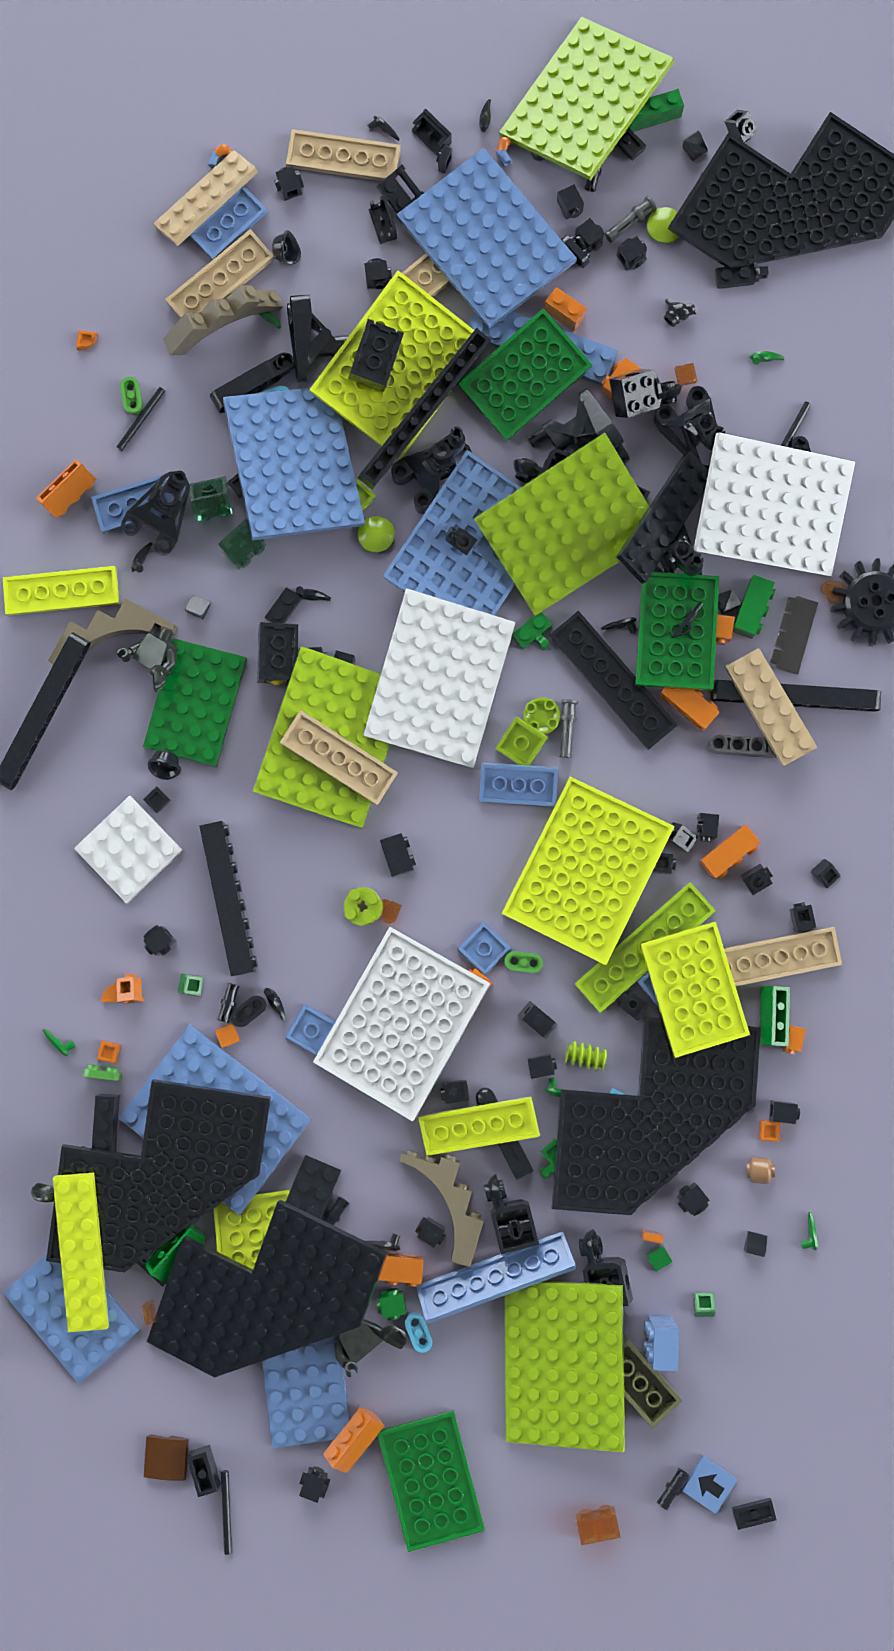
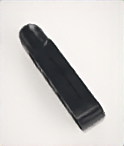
[210,352,295,413]
[475,1087,534,1180]

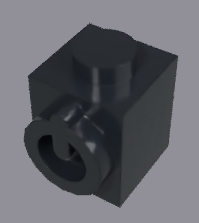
[724,109,757,142]
[274,166,304,201]
[574,218,604,253]
[616,236,647,270]
[364,258,392,289]
[445,524,477,556]
[741,863,773,895]
[143,925,176,956]
[677,1182,710,1216]
[415,1216,446,1248]
[299,1466,331,1503]

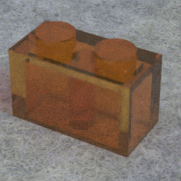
[575,1505,621,1545]

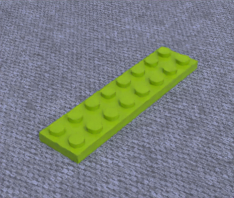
[574,882,716,1013]

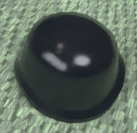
[272,230,301,264]
[148,750,181,780]

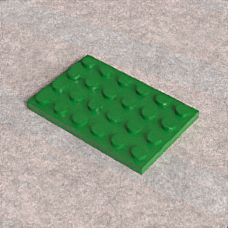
[458,308,592,441]
[635,572,719,691]
[143,638,247,767]
[378,1409,485,1552]

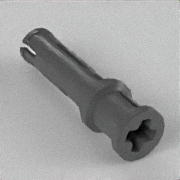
[605,196,657,243]
[559,699,578,758]

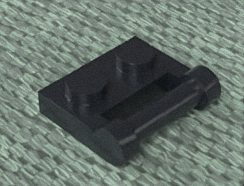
[377,164,424,214]

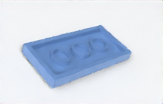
[189,186,268,260]
[91,475,173,534]
[479,763,558,806]

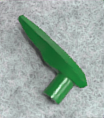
[255,311,282,329]
[749,351,784,365]
[42,1029,76,1056]
[545,1078,561,1098]
[801,1212,818,1250]

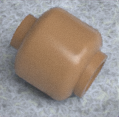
[747,1157,775,1184]

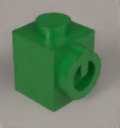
[377,1288,407,1320]

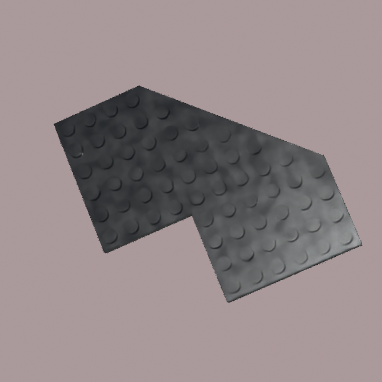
[668,112,894,270]
[551,1017,761,1215]
[46,1079,271,1273]
[147,1200,388,1378]

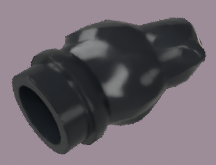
[663,299,697,327]

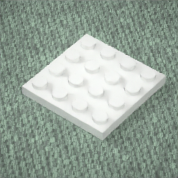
[74,795,183,903]

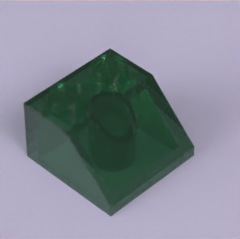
[189,476,233,521]
[218,519,266,570]

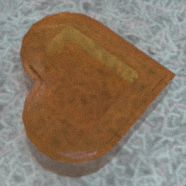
[820,580,844,604]
[382,899,402,924]

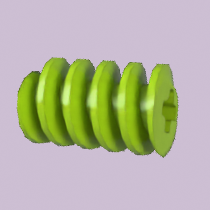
[564,1040,607,1072]

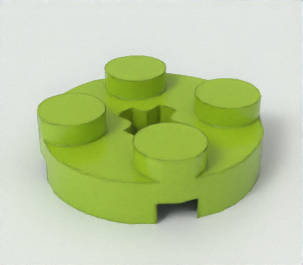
[344,887,383,926]

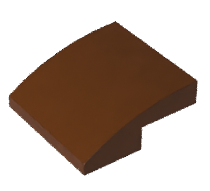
[144,1434,189,1481]

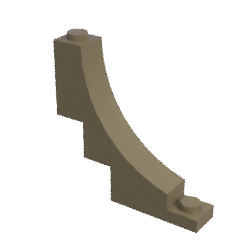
[48,599,178,664]

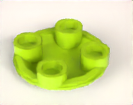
[647,207,679,244]
[358,516,395,552]
[523,697,561,735]

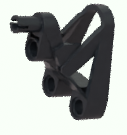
[287,295,349,383]
[654,386,726,470]
[527,388,630,463]
[391,426,472,514]
[120,470,190,556]
[653,524,704,576]

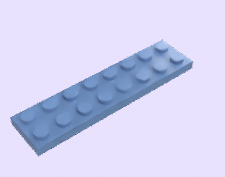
[469,312,618,386]
[416,1231,577,1324]

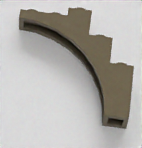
[163,285,283,355]
[399,1150,484,1267]

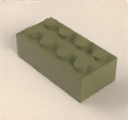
[623,1334,682,1428]

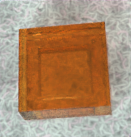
[674,363,697,386]
[142,1300,156,1325]

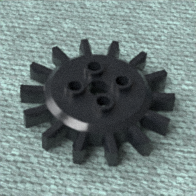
[830,558,894,647]

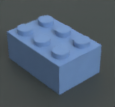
[643,1315,679,1371]

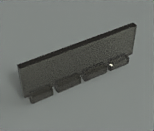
[770,596,818,675]

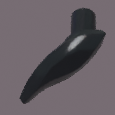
[479,99,491,133]
[367,115,400,141]
[131,542,153,573]
[296,586,331,601]
[601,617,638,634]
[264,987,285,1020]
[366,1233,400,1251]

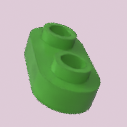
[120,377,143,415]
[504,951,543,973]
[82,1064,122,1081]

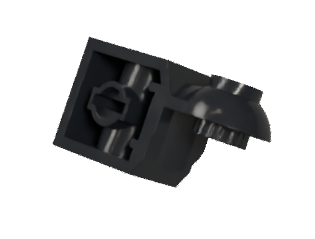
[609,369,682,418]
[513,448,571,483]
[484,1174,539,1254]
[579,1229,633,1307]

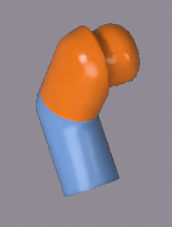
[496,137,512,166]
[208,144,232,169]

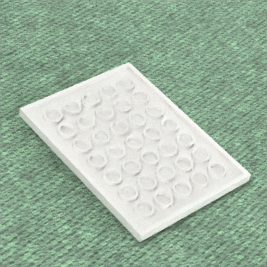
[694,433,855,576]
[363,588,515,768]
[313,927,490,1121]

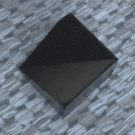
[682,130,708,161]
[718,590,742,615]

